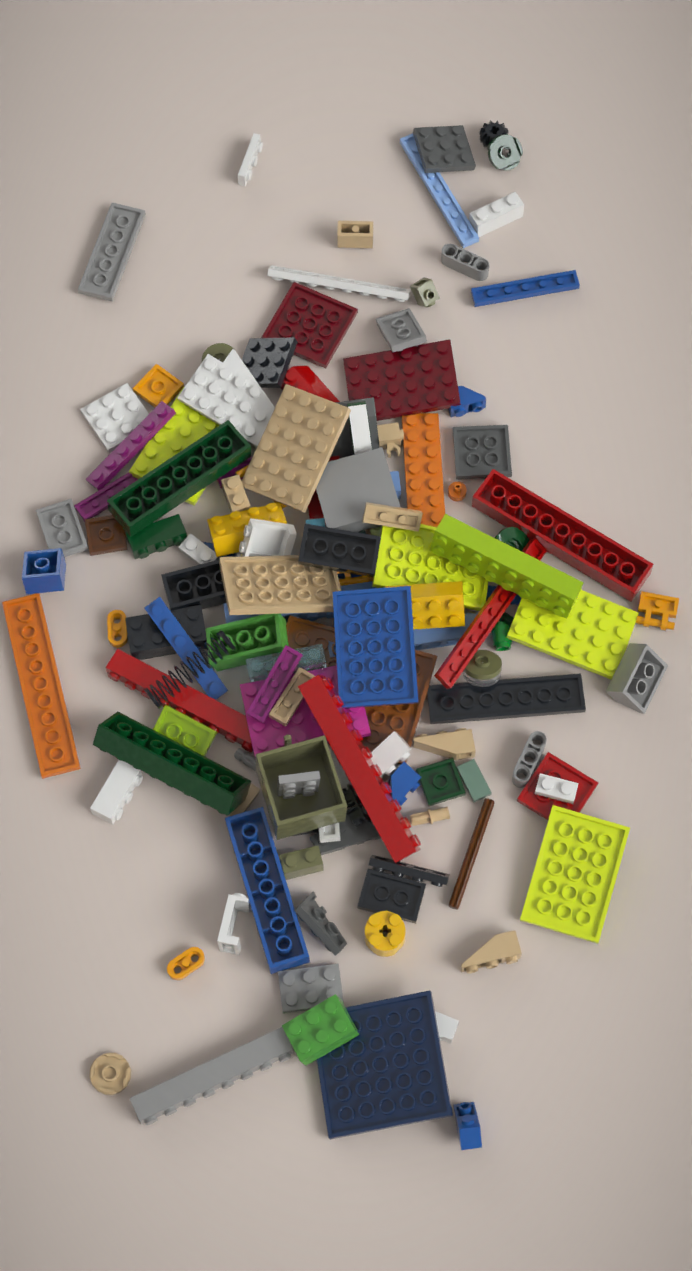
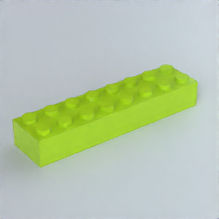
[430,514,584,619]

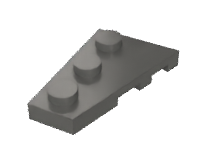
[310,813,381,855]

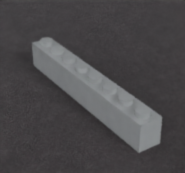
[130,1027,293,1125]

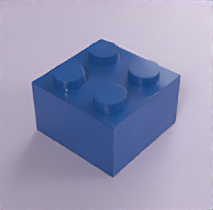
[22,548,66,594]

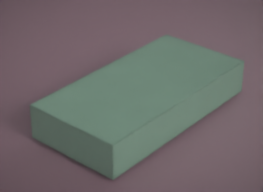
[457,759,492,803]

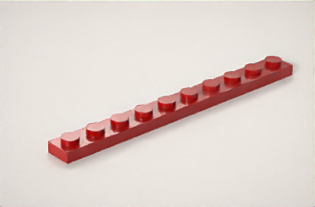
[434,538,547,689]

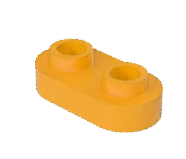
[107,610,128,648]
[167,947,205,980]

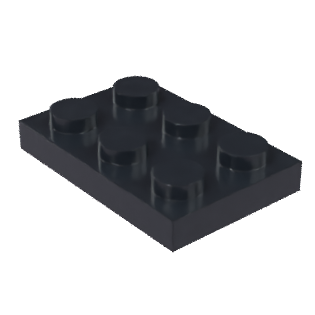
[357,869,426,924]

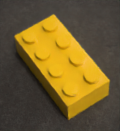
[207,502,287,557]
[385,581,465,629]

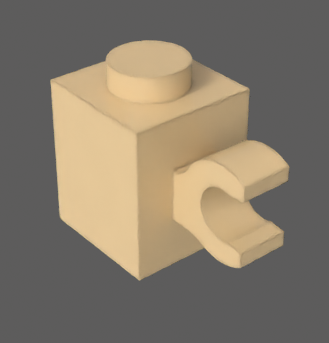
[377,422,404,458]

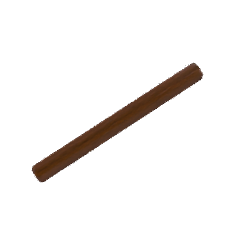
[449,798,495,910]

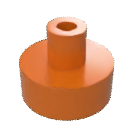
[448,482,467,501]

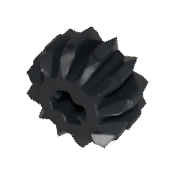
[479,120,508,147]

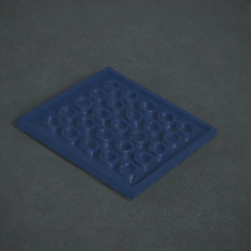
[317,990,453,1140]

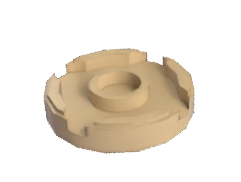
[89,1053,131,1095]

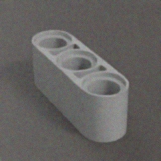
[441,243,489,281]
[512,731,547,788]

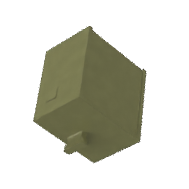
[256,734,347,840]

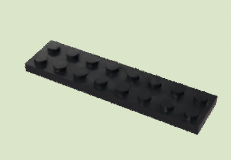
[427,673,586,724]

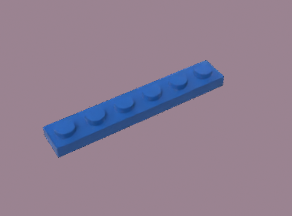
[471,270,580,307]
[144,597,228,700]

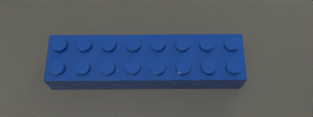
[225,807,310,974]

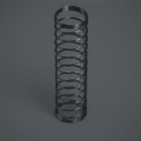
[144,630,236,709]

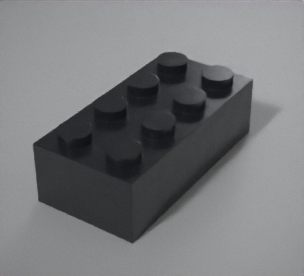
[298,524,381,577]
[161,556,235,610]
[125,605,207,660]

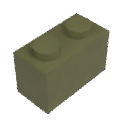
[279,845,324,880]

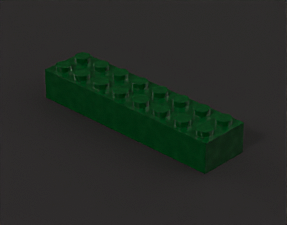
[107,420,251,537]
[93,711,252,816]

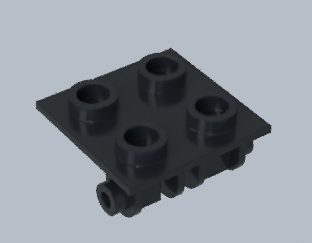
[342,784,373,827]

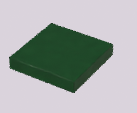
[416,758,466,807]

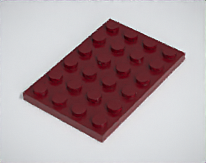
[343,339,461,421]

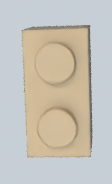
[337,221,373,248]
[221,474,251,513]

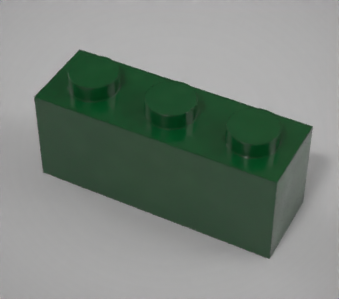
[126,514,187,559]

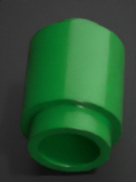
[491,622,512,651]

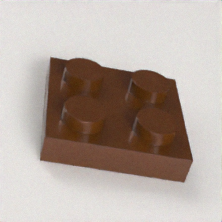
[85,515,128,556]

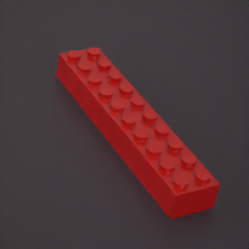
[472,469,654,602]
[298,674,421,863]

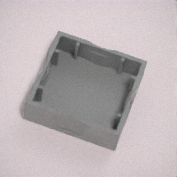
[316,447,401,533]

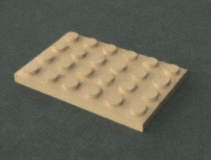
[242,384,351,513]
[219,555,341,615]

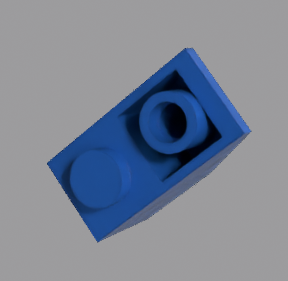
[448,386,486,417]
[388,762,422,806]
[453,1102,482,1150]

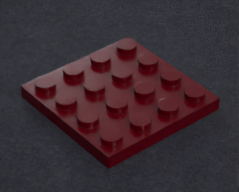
[261,282,358,369]

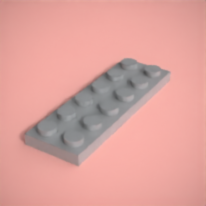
[78,203,146,302]

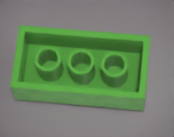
[206,614,288,672]

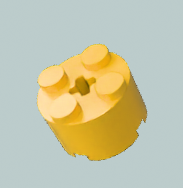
[365,911,406,957]

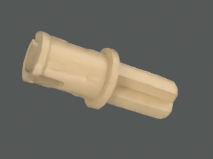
[410,807,450,826]

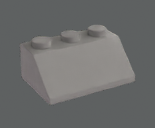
[606,643,668,714]

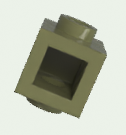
[410,277,440,307]

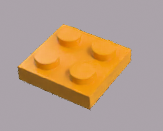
[133,363,184,407]

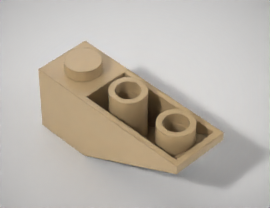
[413,728,476,760]
[461,930,522,974]

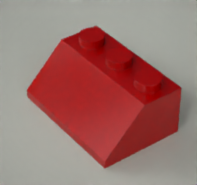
[281,366,340,403]

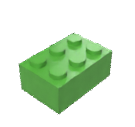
[282,994,360,1066]

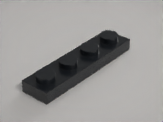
[369,855,450,887]

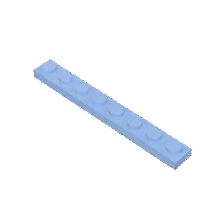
[400,133,479,248]

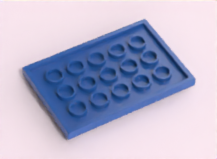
[332,586,419,708]

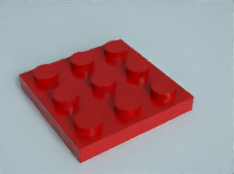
[517,752,599,820]

